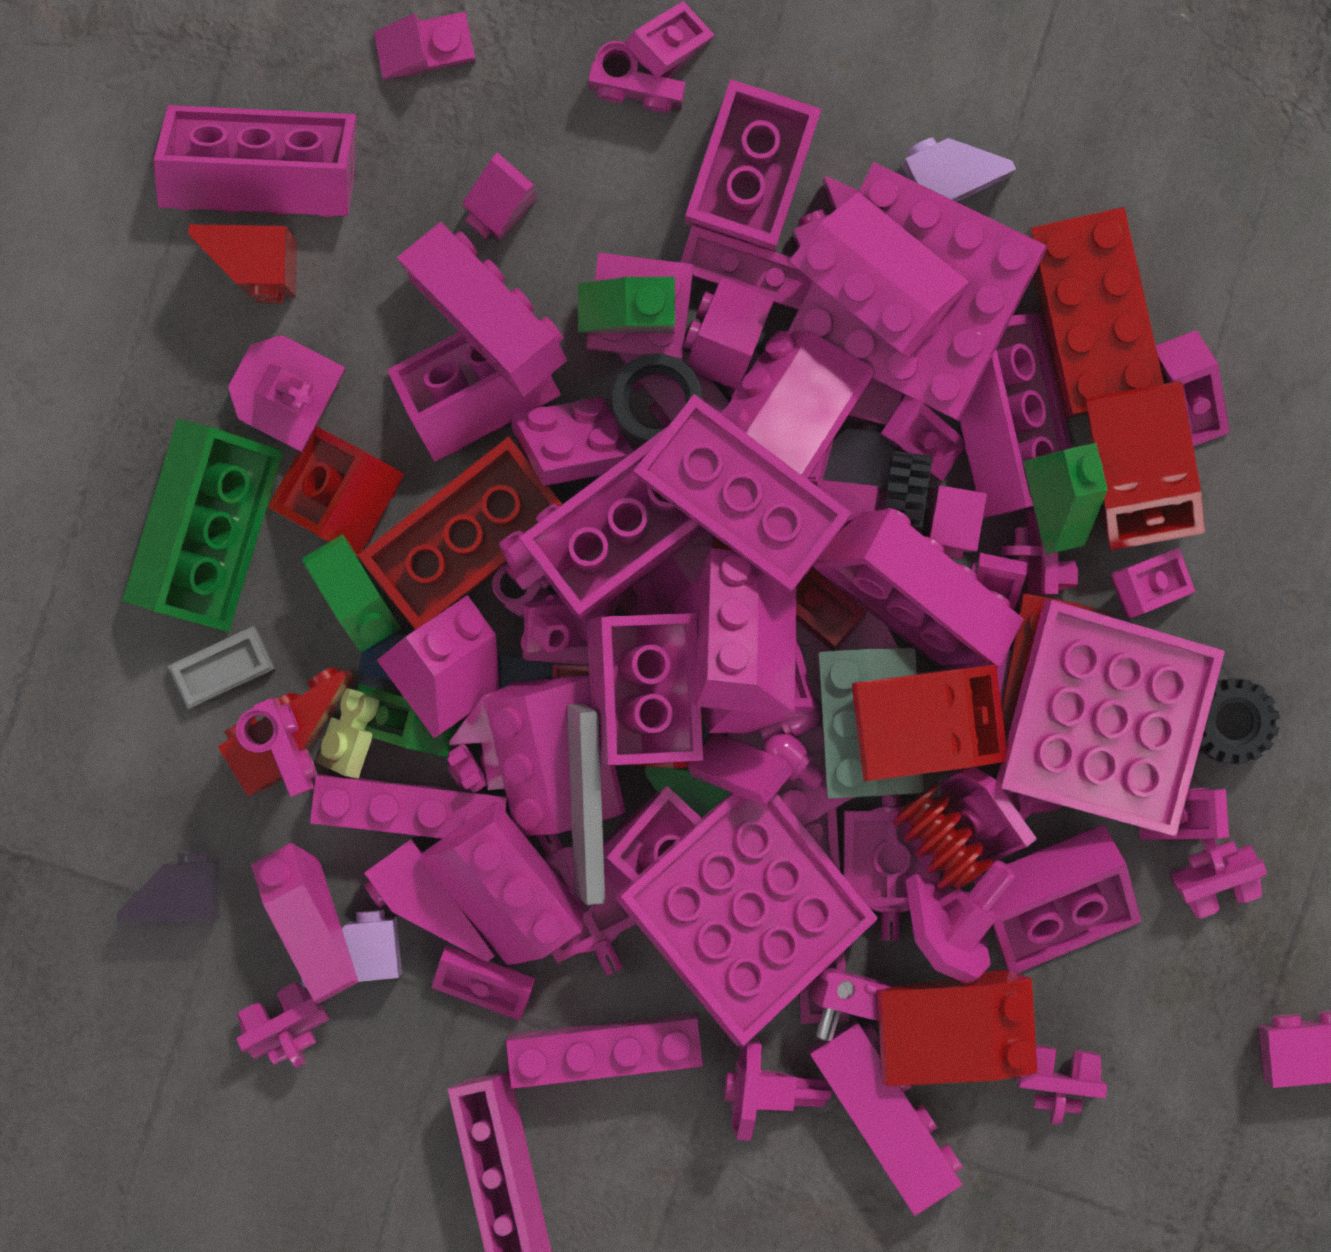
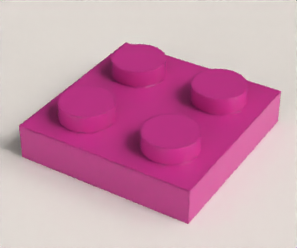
[586,252,694,360]
[511,397,634,486]

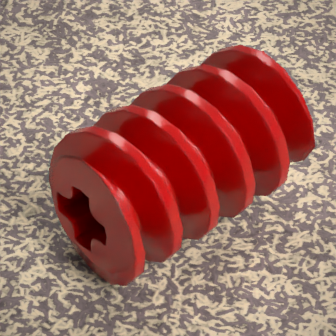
[892,783,994,890]

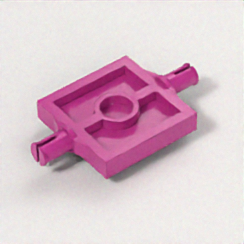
[843,794,939,941]
[536,834,636,976]

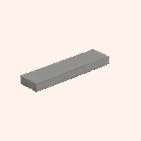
[567,703,605,905]

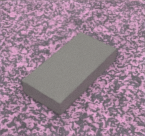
[168,626,276,709]

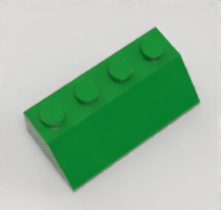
[122,418,284,632]

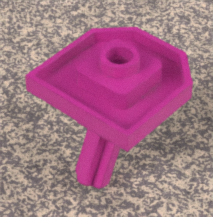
[228,335,346,453]
[940,767,1062,861]
[905,860,1016,984]
[724,1036,832,1141]

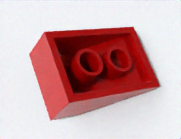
[877,969,1038,1086]

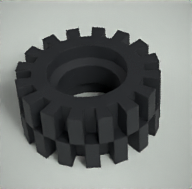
[886,451,932,535]
[1199,678,1280,764]

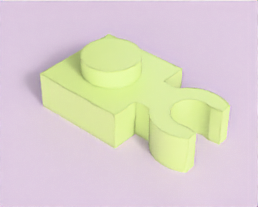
[316,688,379,779]

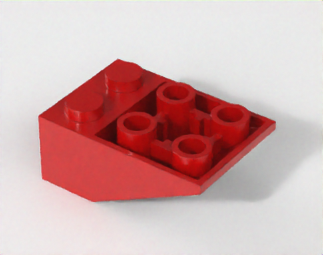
[1086,381,1205,550]
[851,664,1007,781]
[217,667,356,796]

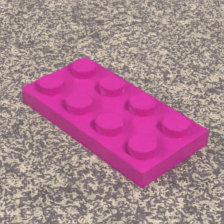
[633,394,852,594]

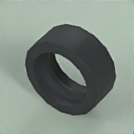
[611,353,702,446]

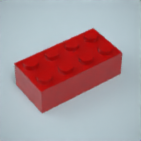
[1025,207,1164,419]
[357,437,563,630]

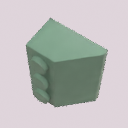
[819,648,924,799]

